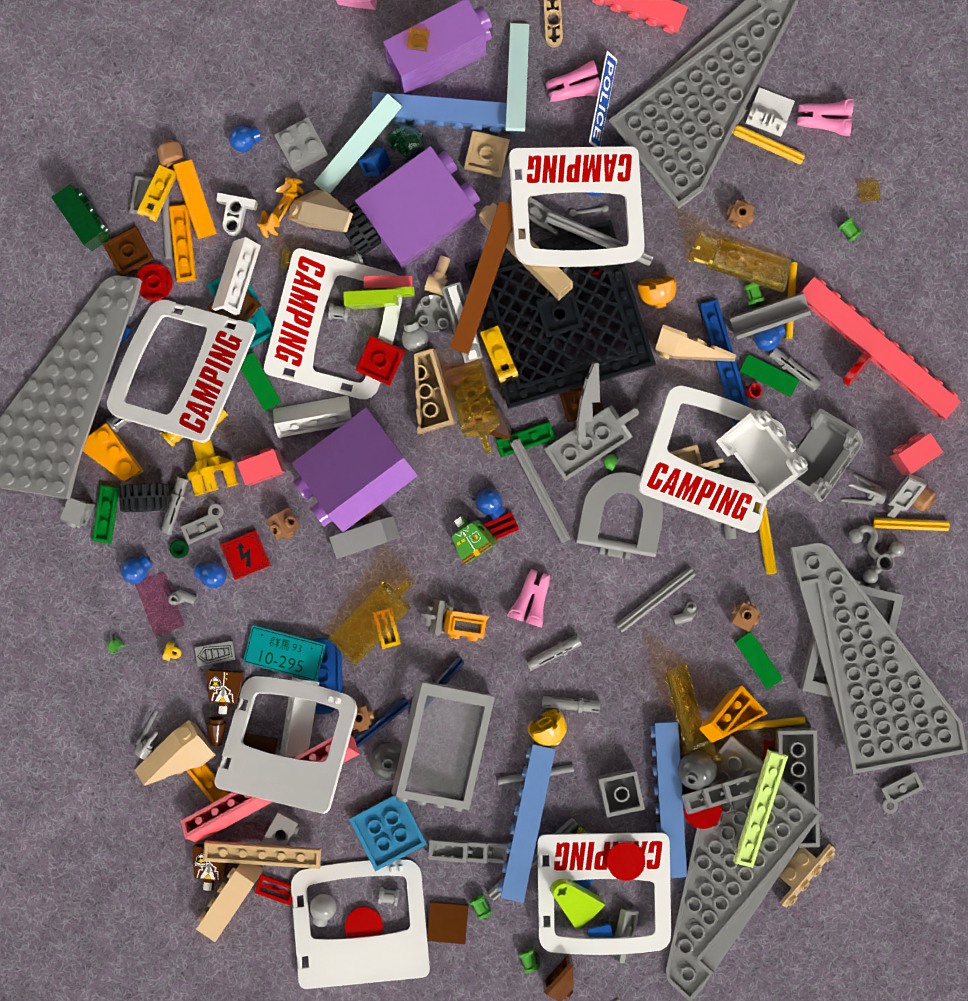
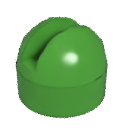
[604,454,619,471]
[107,637,125,654]

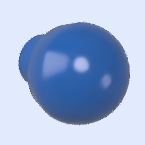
[229,125,261,152]
[754,325,786,351]
[476,488,505,520]
[121,554,153,584]
[194,562,227,588]

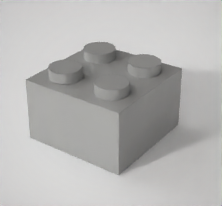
[274,117,328,173]
[597,768,645,817]

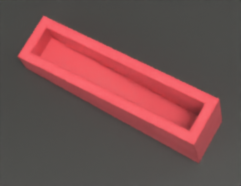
[364,276,412,289]

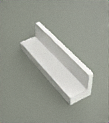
[212,237,261,315]
[273,396,352,438]
[280,677,319,757]

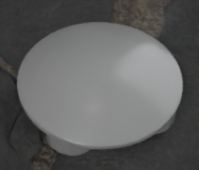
[415,294,451,332]

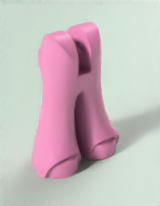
[545,60,600,102]
[797,99,854,137]
[507,569,550,628]

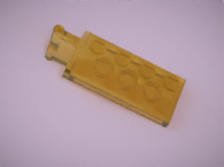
[687,232,791,292]
[445,360,500,454]
[328,579,415,666]
[665,662,721,762]

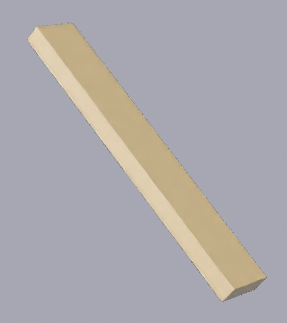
[203,841,322,869]

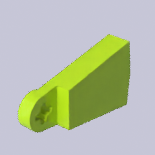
[344,287,415,310]
[550,879,605,930]

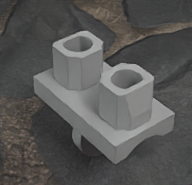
[420,599,453,636]

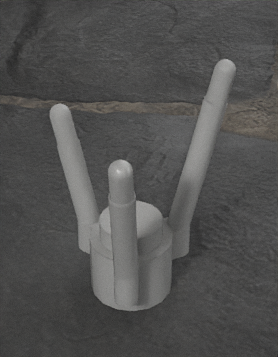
[841,473,887,506]
[133,710,161,760]

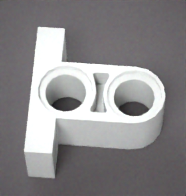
[217,193,258,236]

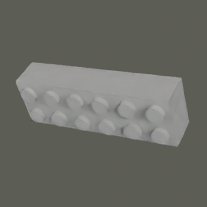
[774,727,820,847]

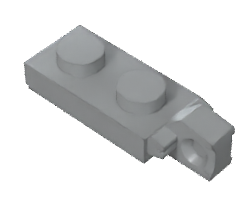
[887,473,927,518]
[611,909,639,963]

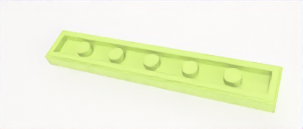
[733,750,788,868]

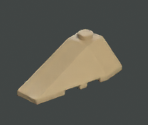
[288,190,353,232]
[655,324,736,361]
[135,720,216,786]

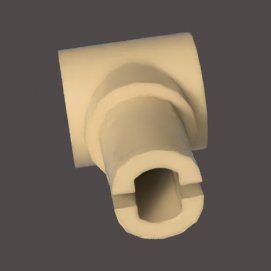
[424,256,450,296]

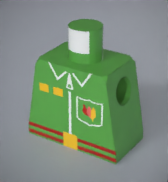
[452,516,498,565]

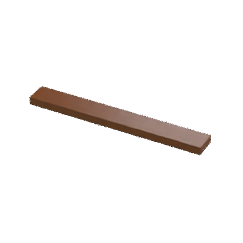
[450,201,513,355]

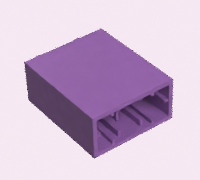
[383,0,492,95]
[355,146,480,269]
[292,407,418,532]

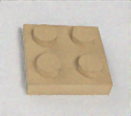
[464,131,510,178]

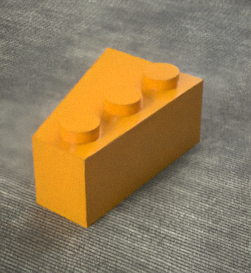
[83,423,144,482]
[699,685,768,742]

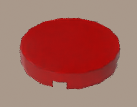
[135,263,173,301]
[843,352,872,387]
[683,804,723,829]
[606,841,646,881]
[345,906,383,938]

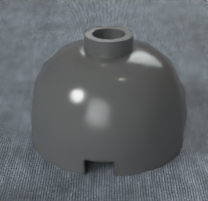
[370,742,402,781]
[678,750,718,790]

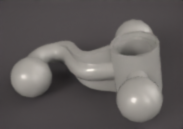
[848,525,905,584]

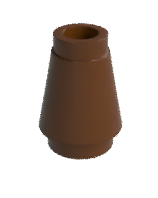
[207,716,226,746]

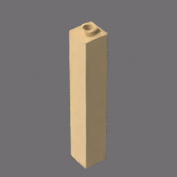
[479,202,573,300]

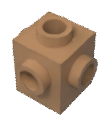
[726,199,755,229]
[266,508,300,541]
[729,601,760,632]
[352,702,374,732]

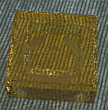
[407,28,430,52]
[859,181,881,203]
[280,248,292,270]

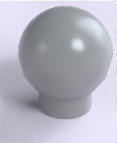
[402,320,428,352]
[310,894,337,927]

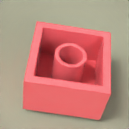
[889,432,943,475]
[237,447,286,486]

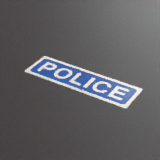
[589,51,617,147]

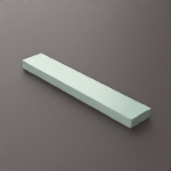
[506,23,529,132]
[314,93,403,194]

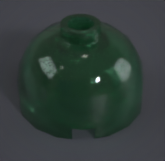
[387,125,425,163]

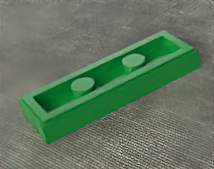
[240,352,282,412]
[739,354,799,397]
[495,421,556,458]
[92,484,119,544]
[735,631,783,690]

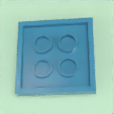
[349,796,427,872]

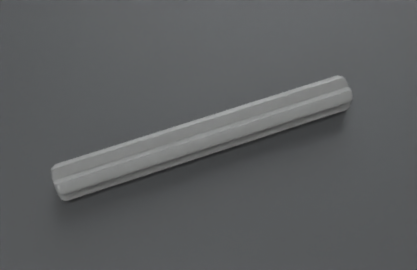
[616,567,696,632]

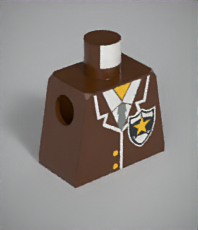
[206,669,245,714]
[192,844,228,891]

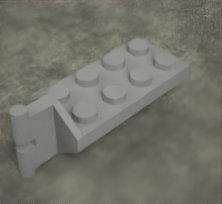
[544,405,639,481]

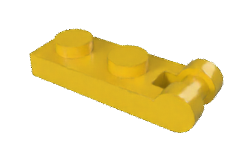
[137,165,177,222]
[480,326,518,382]

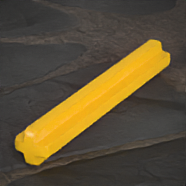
[733,125,805,164]
[755,502,777,575]
[873,518,950,531]

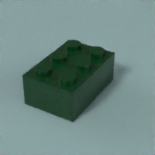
[51,184,111,251]

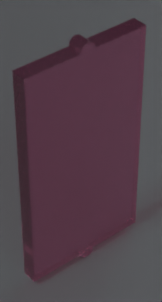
[135,573,185,637]

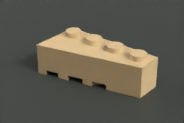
[414,349,457,434]
[196,864,264,942]

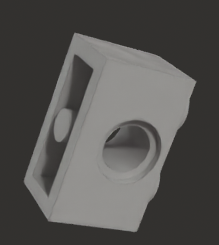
[60,497,95,528]
[260,810,301,846]

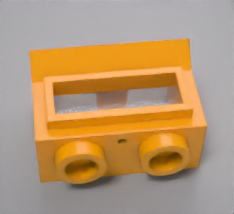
[442,609,489,642]

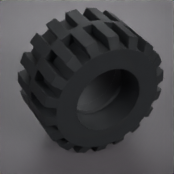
[343,203,382,256]
[119,483,169,513]

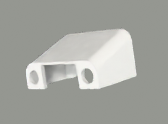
[716,410,808,503]

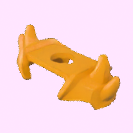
[256,177,304,238]

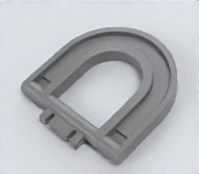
[576,472,663,560]

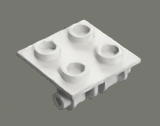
[746,87,795,137]

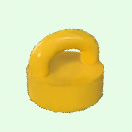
[162,641,181,661]

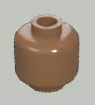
[157,139,184,170]
[912,486,937,511]

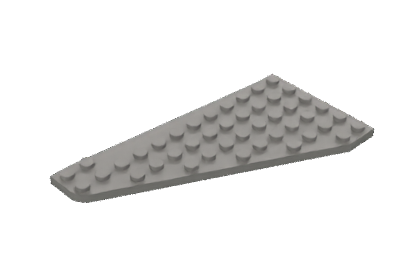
[609,0,799,209]
[0,276,142,500]
[790,543,968,774]
[666,736,824,1001]

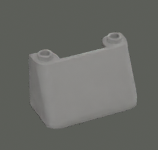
[792,408,863,502]

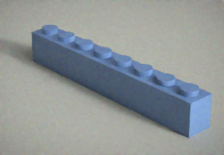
[371,92,520,134]
[651,720,687,878]
[498,743,556,903]

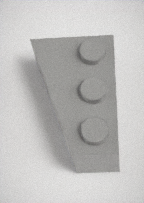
[329,516,400,559]

